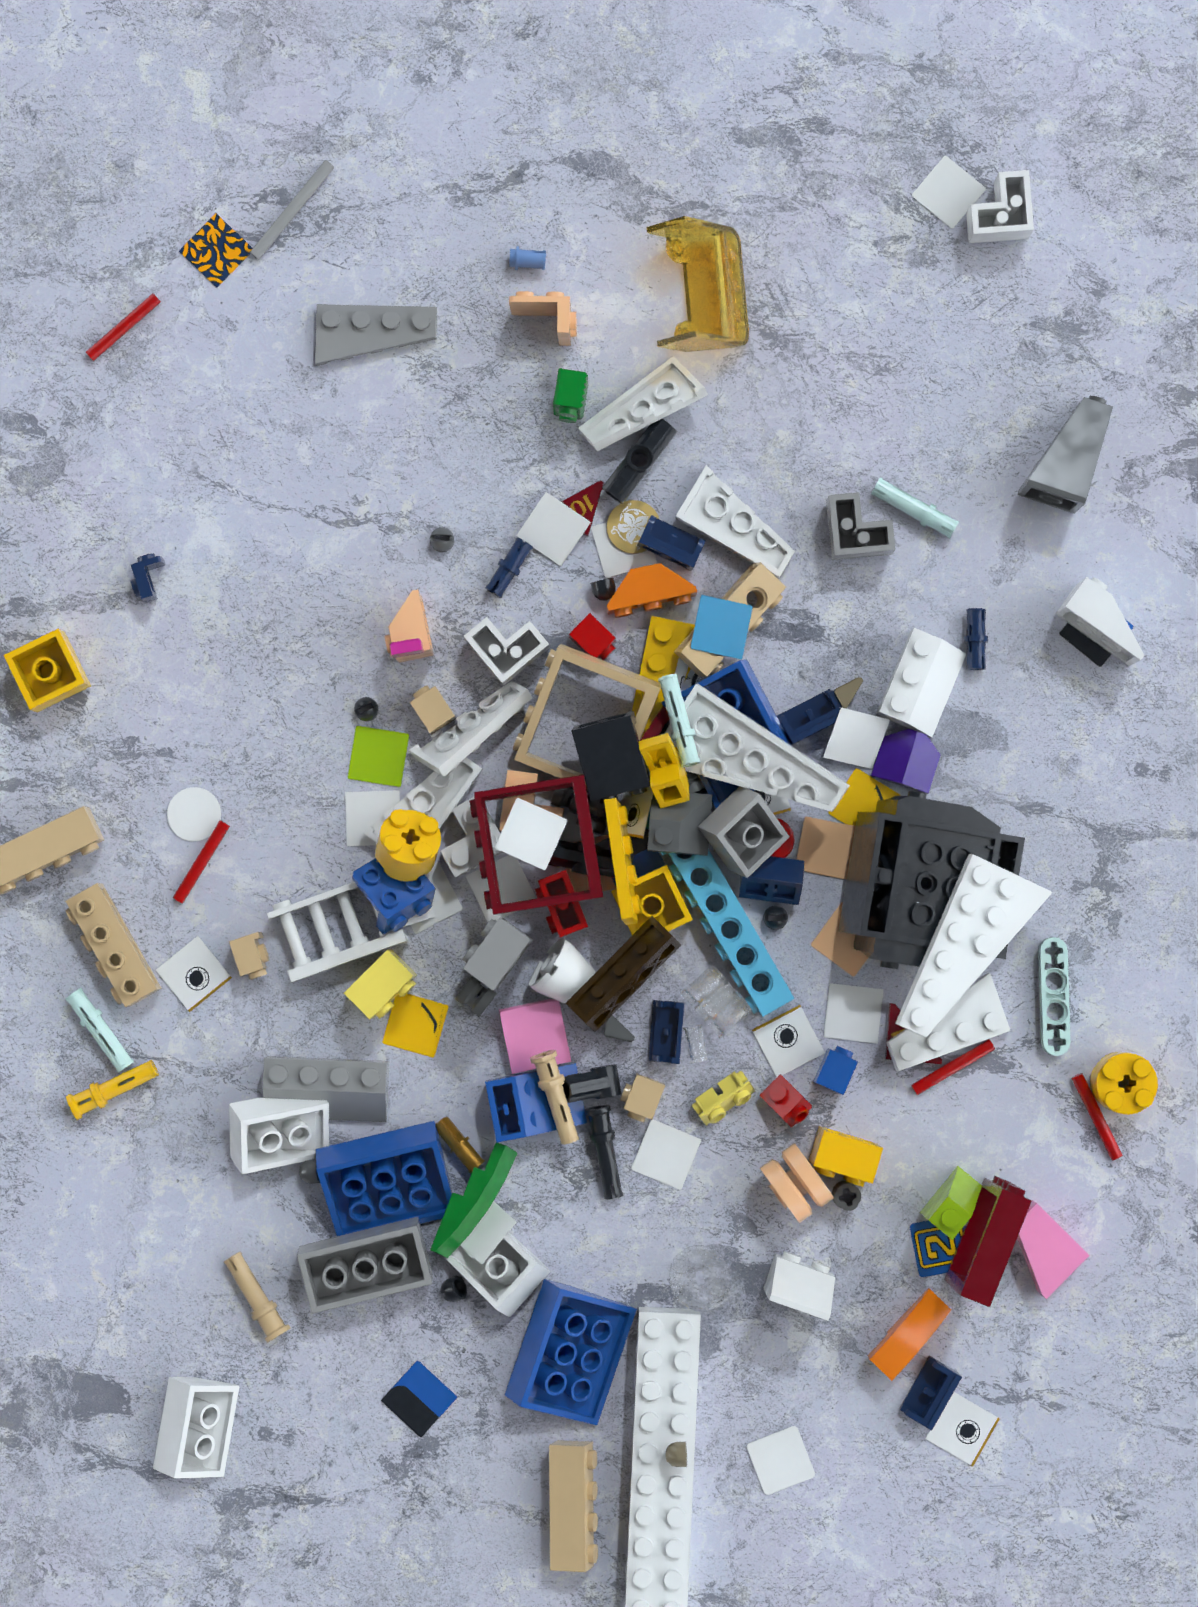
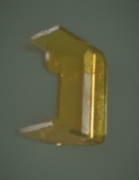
[647,216,749,352]

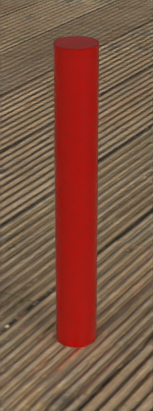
[86,293,161,361]
[172,820,230,904]
[911,1039,995,1095]
[1071,1073,1123,1161]

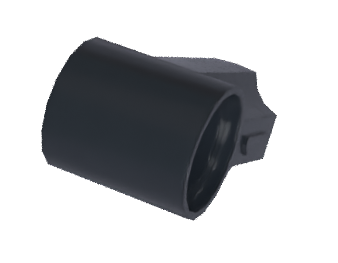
[562,1064,622,1103]

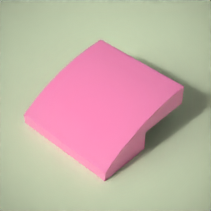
[499,999,572,1074]

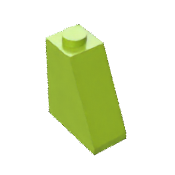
[919,1166,982,1240]

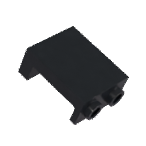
[571,711,650,804]

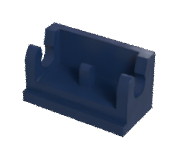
[637,515,706,571]
[777,689,842,745]
[739,856,804,905]
[648,1000,685,1064]
[899,1356,962,1431]

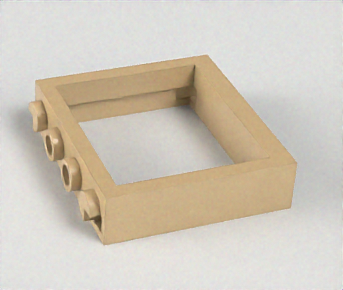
[513,644,661,796]

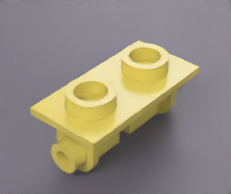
[692,1071,755,1125]

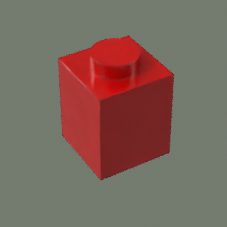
[569,613,616,661]

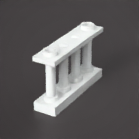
[267,882,408,982]

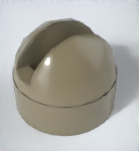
[665,1441,687,1467]

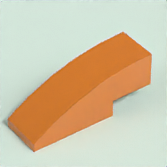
[867,1288,951,1381]

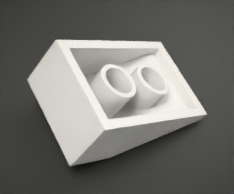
[1055,577,1144,666]
[229,1098,329,1174]
[446,1232,551,1317]
[763,1251,835,1321]

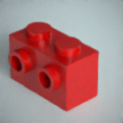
[535,870,588,938]

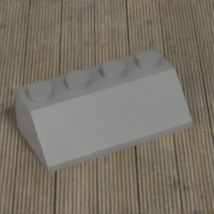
[263,1056,389,1122]

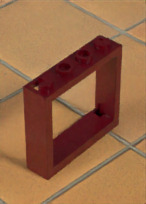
[469,775,603,915]
[944,1175,1032,1307]

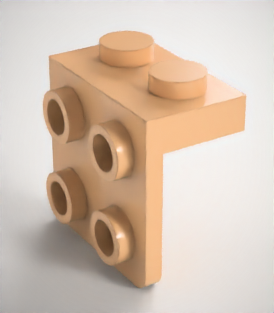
[509,291,577,346]

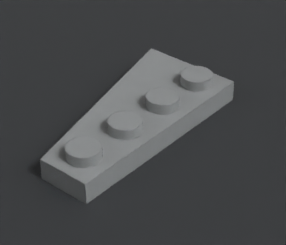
[315,304,437,366]

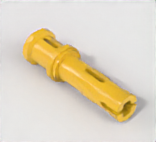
[66,1060,159,1120]

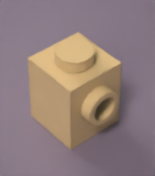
[620,1073,665,1122]

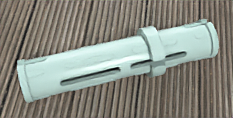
[871,477,959,539]
[658,674,700,767]
[65,988,134,1073]

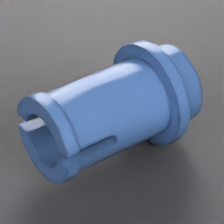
[509,246,546,270]

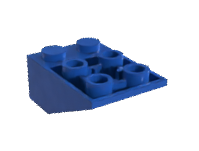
[485,1063,587,1143]

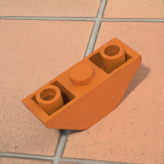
[607,563,697,618]

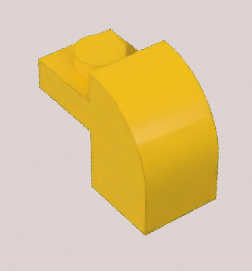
[639,733,690,808]

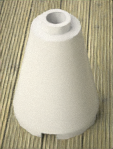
[528,938,596,1004]

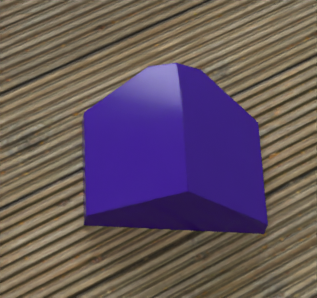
[871,729,941,794]

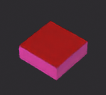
[390,638,424,658]

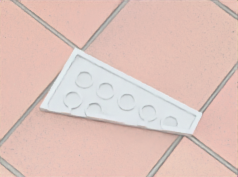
[664,684,850,812]
[895,854,1053,1037]

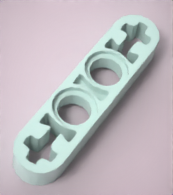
[1038,937,1071,1056]

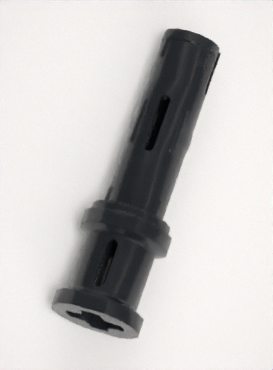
[585,1104,623,1200]

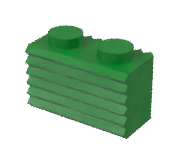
[553,368,588,423]

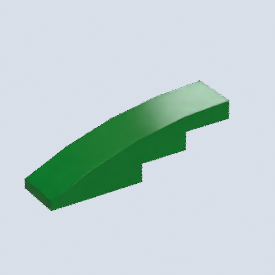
[430,1143,518,1258]

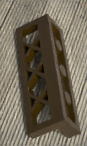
[565,916,681,1032]

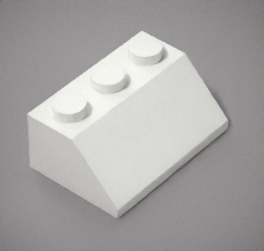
[876,628,966,738]
[153,1377,239,1478]

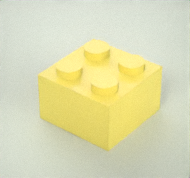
[344,949,417,1020]

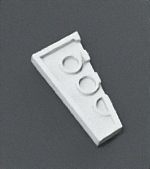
[578,356,708,451]
[675,465,795,579]
[409,681,533,777]
[363,757,483,843]
[886,973,1011,1071]

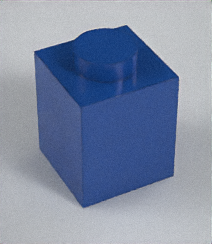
[813,1045,858,1095]

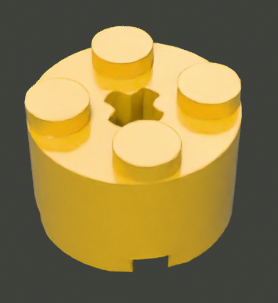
[375,809,441,882]
[1090,1052,1158,1115]

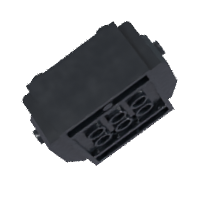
[838,791,1025,969]

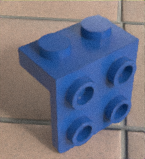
[352,858,436,935]

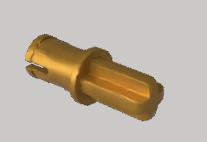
[435,1116,485,1173]

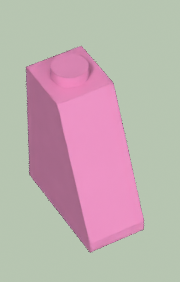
[1017,1200,1090,1299]

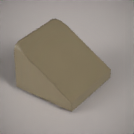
[833,677,863,709]

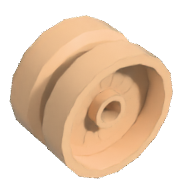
[760,1143,834,1223]

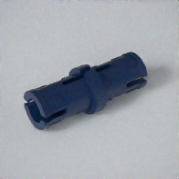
[485,537,533,598]
[964,608,988,670]

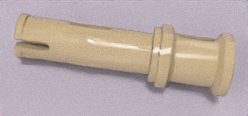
[530,1050,579,1145]
[224,1251,291,1343]

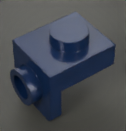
[130,553,165,603]

